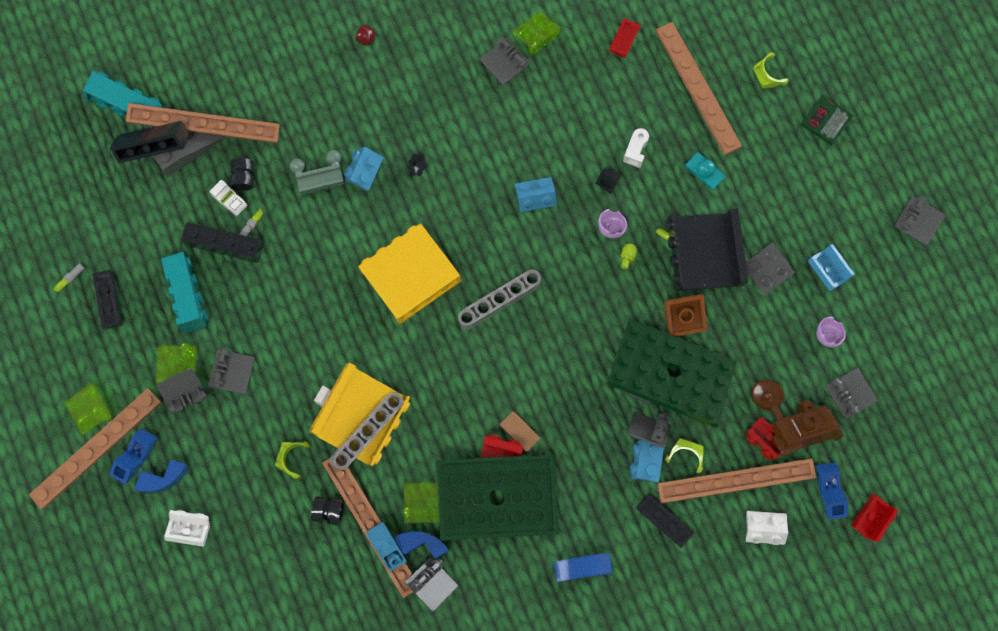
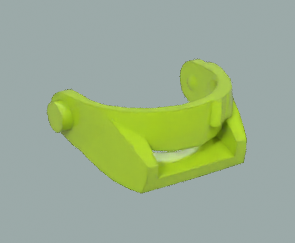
[752,52,789,88]
[665,438,703,474]
[275,441,310,479]

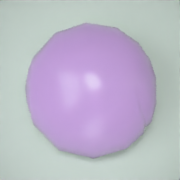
[598,209,627,238]
[816,316,846,348]

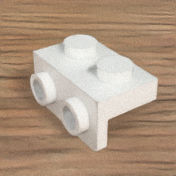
[164,510,210,547]
[745,511,788,545]

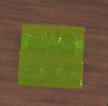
[512,11,561,54]
[156,343,197,384]
[65,382,112,436]
[404,483,439,523]

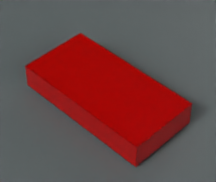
[609,18,641,58]

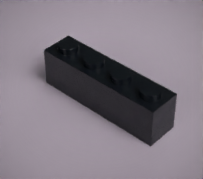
[110,121,190,163]
[181,222,263,263]

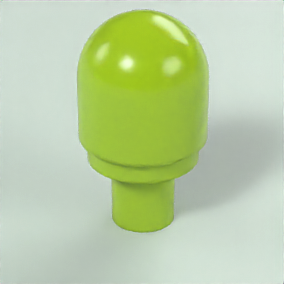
[620,243,637,269]

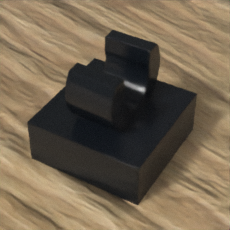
[595,168,620,194]

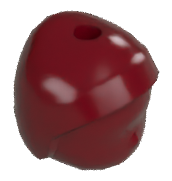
[355,25,376,46]

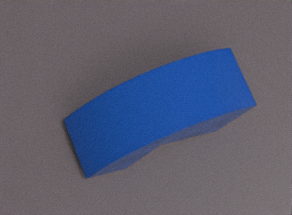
[109,428,158,485]
[134,460,189,494]
[816,462,848,520]
[394,532,449,560]
[554,553,612,582]

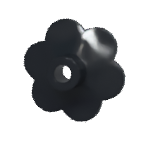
[407,154,426,176]

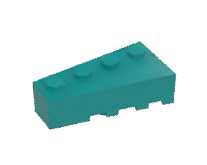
[83,71,162,128]
[161,252,208,333]

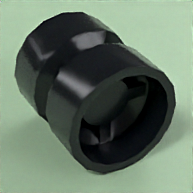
[229,158,255,191]
[311,496,344,526]

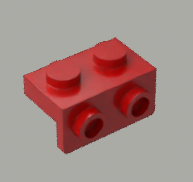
[745,416,780,461]
[480,434,523,458]
[851,494,898,542]

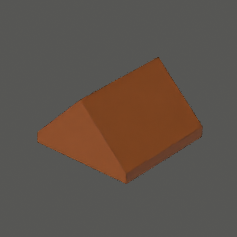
[663,294,708,336]

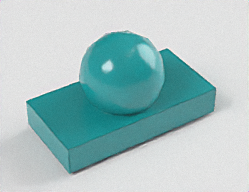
[685,152,726,191]

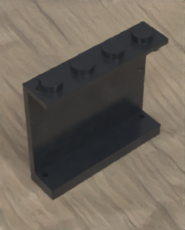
[665,208,749,291]

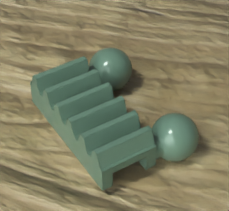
[290,150,344,195]

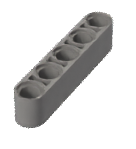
[458,270,541,330]
[330,393,403,469]

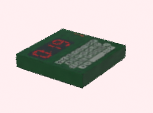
[801,95,853,146]

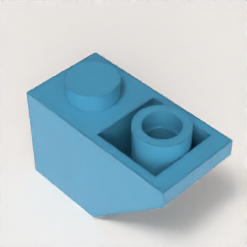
[366,522,407,572]

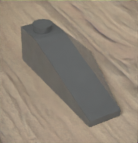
[153,132,227,177]

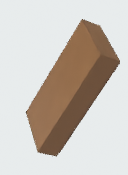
[499,411,541,453]

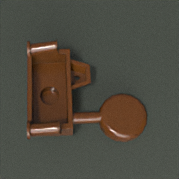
[751,380,843,457]

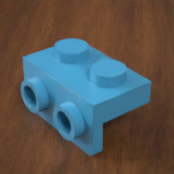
[343,147,384,191]
[515,177,557,212]
[808,244,854,291]
[629,440,664,483]

